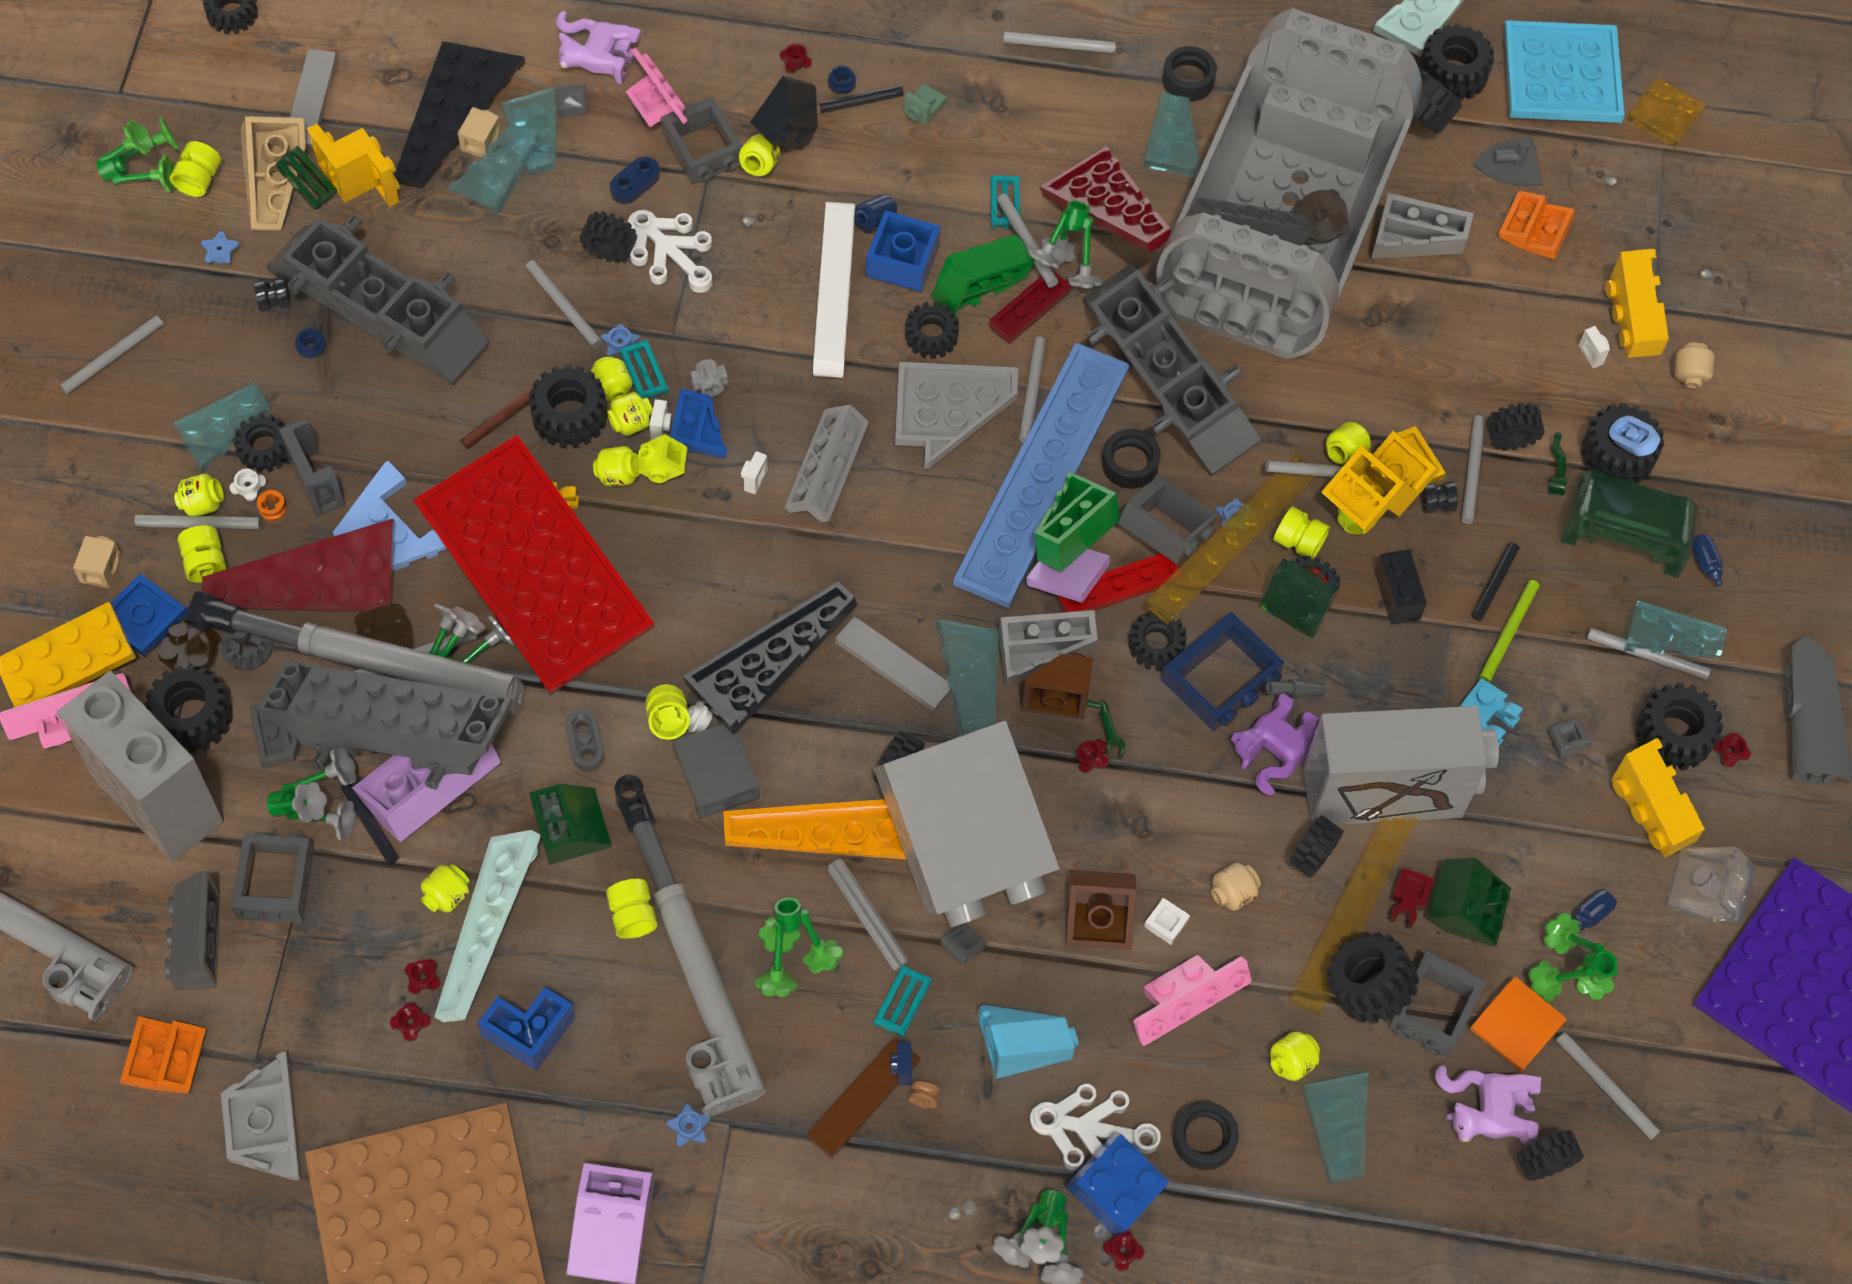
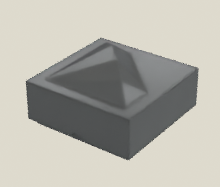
[557,86,587,117]
[1549,717,1591,758]
[940,923,987,964]

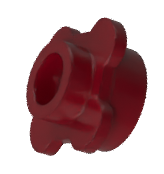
[780,43,812,73]
[1713,733,1751,767]
[1077,739,1109,773]
[404,959,441,995]
[390,1002,430,1041]
[1103,1230,1144,1271]

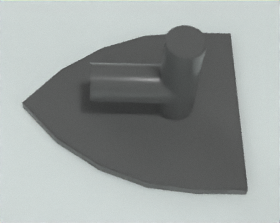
[1472,138,1543,187]

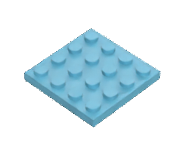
[1504,20,1625,123]

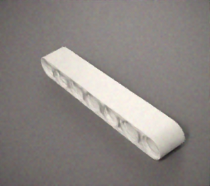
[813,202,855,378]

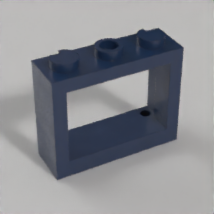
[1161,611,1284,731]

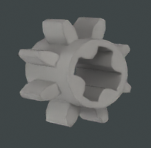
[690,359,728,397]

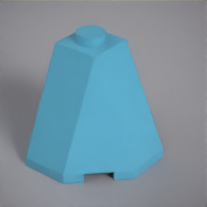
[978,1005,1078,1079]

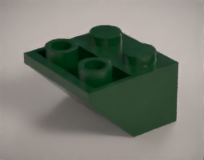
[529,784,612,865]
[1429,857,1511,946]

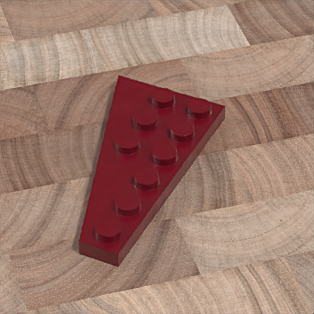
[1040,145,1171,253]
[202,519,395,612]

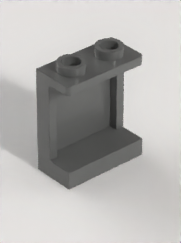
[279,418,345,518]
[672,722,760,820]

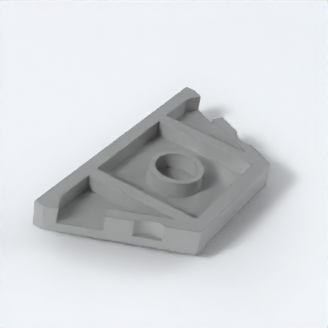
[221,1052,301,1181]

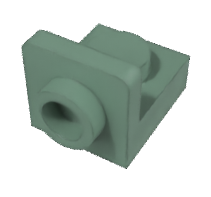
[904,83,947,126]

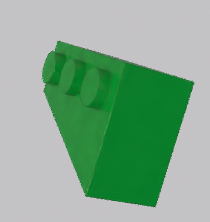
[931,234,1036,317]
[1035,471,1119,572]

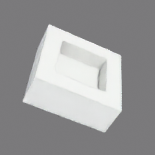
[1578,326,1610,368]
[649,399,673,440]
[741,451,768,495]
[1144,898,1190,945]

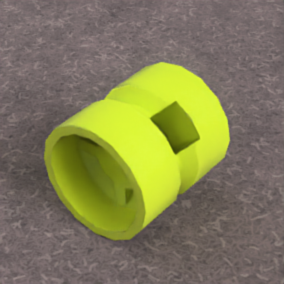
[170,141,222,197]
[1273,506,1331,560]
[177,525,227,583]
[645,684,690,740]
[606,879,657,939]

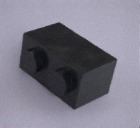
[1374,549,1427,625]

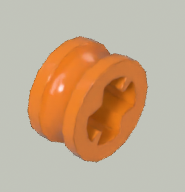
[257,490,287,521]

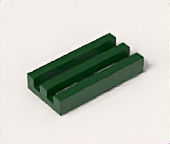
[274,146,337,210]

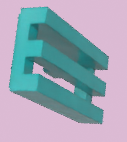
[990,176,1020,229]
[619,340,669,399]
[874,965,932,1039]

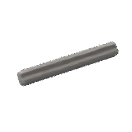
[828,859,908,970]

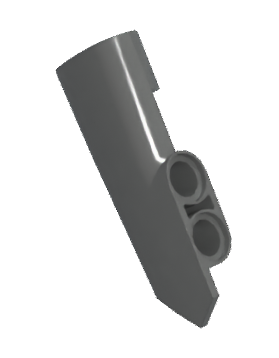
[1785,636,1852,785]

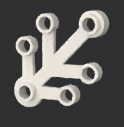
[628,210,712,293]
[1030,1084,1161,1170]

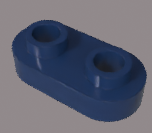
[610,157,660,204]

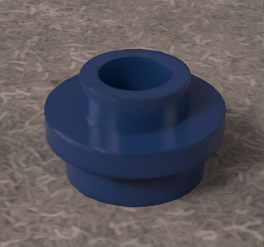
[828,66,856,93]
[295,329,326,358]

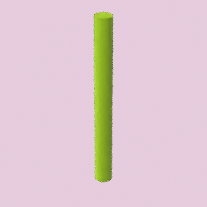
[1479,580,1540,683]

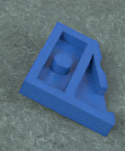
[670,389,727,459]

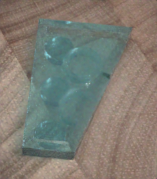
[501,87,557,176]
[1144,92,1200,178]
[447,123,540,213]
[173,382,270,474]
[1624,600,1727,658]
[1303,1072,1369,1185]

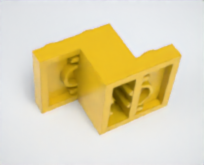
[307,123,400,207]
[1321,431,1440,532]

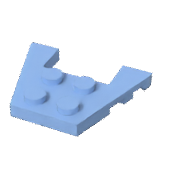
[332,461,446,571]

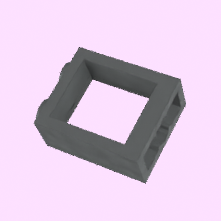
[660,97,742,185]
[1118,475,1218,564]
[231,832,314,923]
[1389,951,1487,1058]

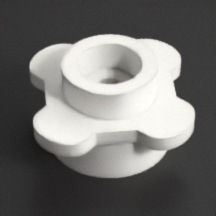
[229,469,266,501]
[688,701,712,732]

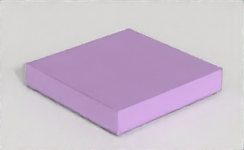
[1026,549,1110,603]

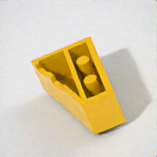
[1605,249,1669,358]
[1611,738,1705,858]

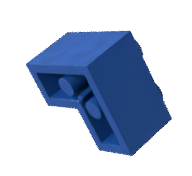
[478,987,575,1071]

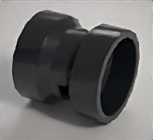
[254,277,290,311]
[1421,481,1458,513]

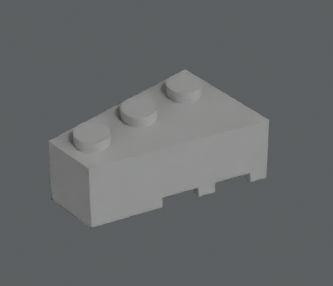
[1371,193,1474,259]
[998,610,1098,688]

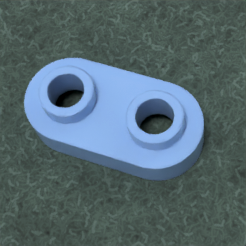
[1609,416,1660,456]

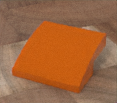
[1499,191,1575,259]
[1469,976,1567,1073]
[120,1016,206,1094]

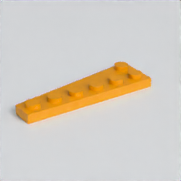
[723,799,906,860]

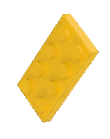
[0,602,136,708]

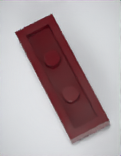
[989,270,1072,344]

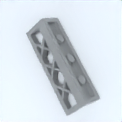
[784,405,869,522]

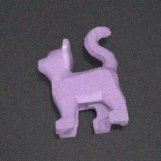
[556,11,641,84]
[1435,1065,1541,1145]

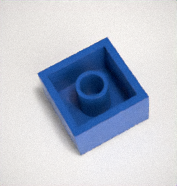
[866,210,941,292]
[1065,1133,1169,1235]

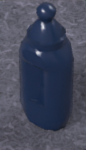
[1691,534,1723,586]
[1572,889,1617,930]

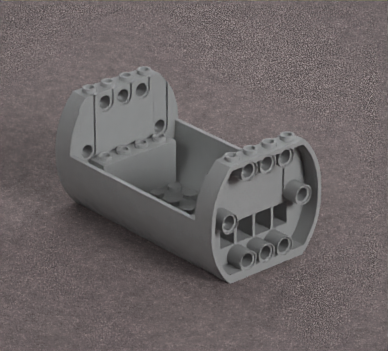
[1156,8,1422,359]

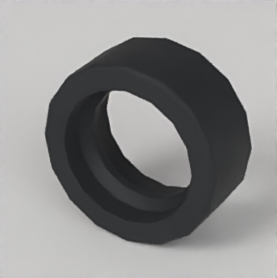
[1162,46,1217,102]
[1102,428,1161,489]
[1173,1102,1239,1170]

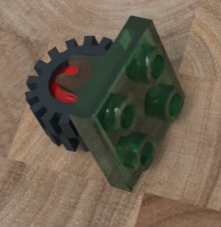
[1260,556,1341,639]

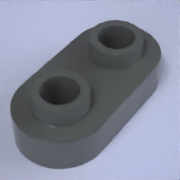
[565,709,604,772]

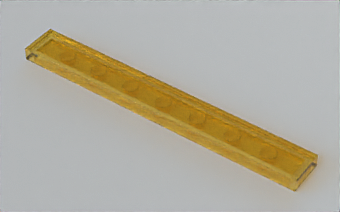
[1145,454,1317,625]
[1289,817,1418,1017]

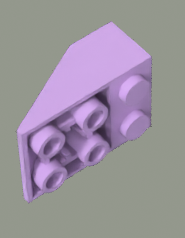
[567,1163,654,1284]

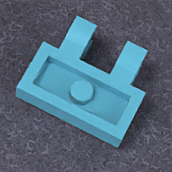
[1460,678,1523,747]

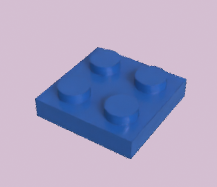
[110,574,187,657]

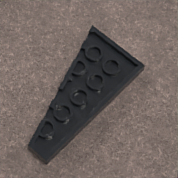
[394,41,525,189]
[683,581,857,735]

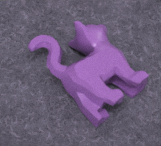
[1231,693,1318,795]

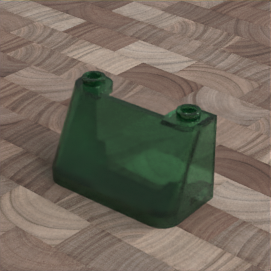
[1560,469,1698,578]

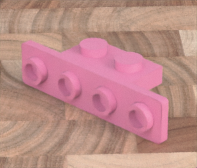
[625,47,688,127]
[0,673,132,749]
[1133,954,1252,1046]

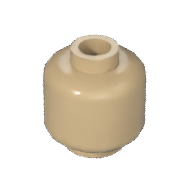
[1674,343,1715,389]

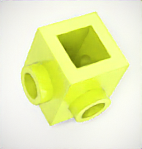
[637,434,687,484]

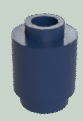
[855,194,897,231]

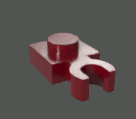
[1390,867,1434,929]

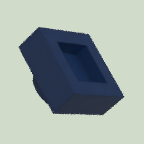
[891,1042,912,1085]

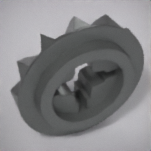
[221,630,273,670]

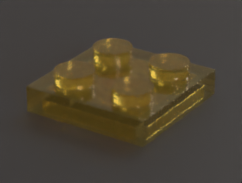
[1627,77,1706,148]

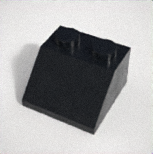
[750,76,818,150]

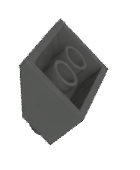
[165,871,220,990]

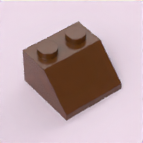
[1022,653,1093,720]
[1066,870,1137,950]

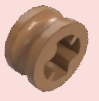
[908,1081,942,1108]

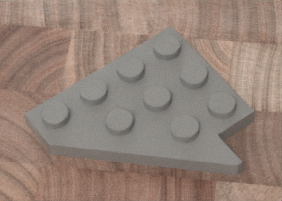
[895,362,1018,469]

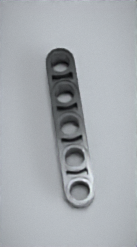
[1187,197,1314,246]

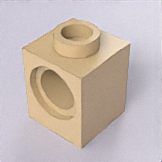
[458,107,502,159]
[73,536,122,588]

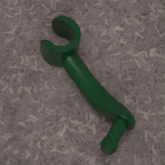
[1548,432,1568,496]
[1086,699,1126,759]

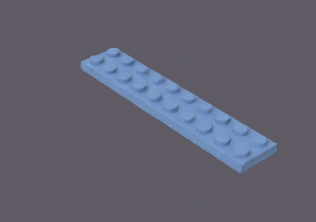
[953,342,1130,609]

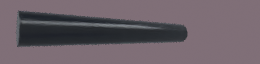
[819,85,904,113]
[1471,542,1520,621]
[341,784,399,865]

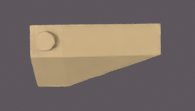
[241,116,306,231]

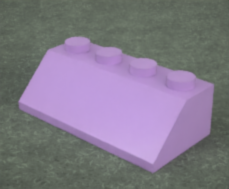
[352,744,501,842]

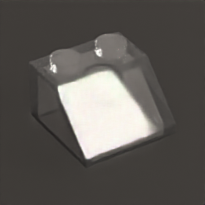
[1665,847,1757,923]

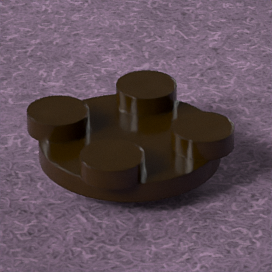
[1295,189,1349,244]
[355,603,413,649]
[158,623,219,671]

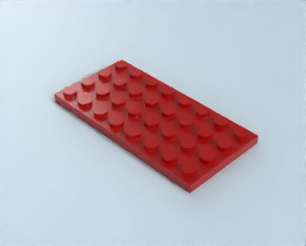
[413,435,655,695]

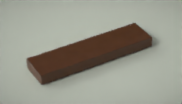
[807,1037,920,1159]

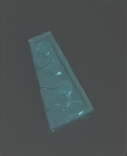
[936,619,999,737]

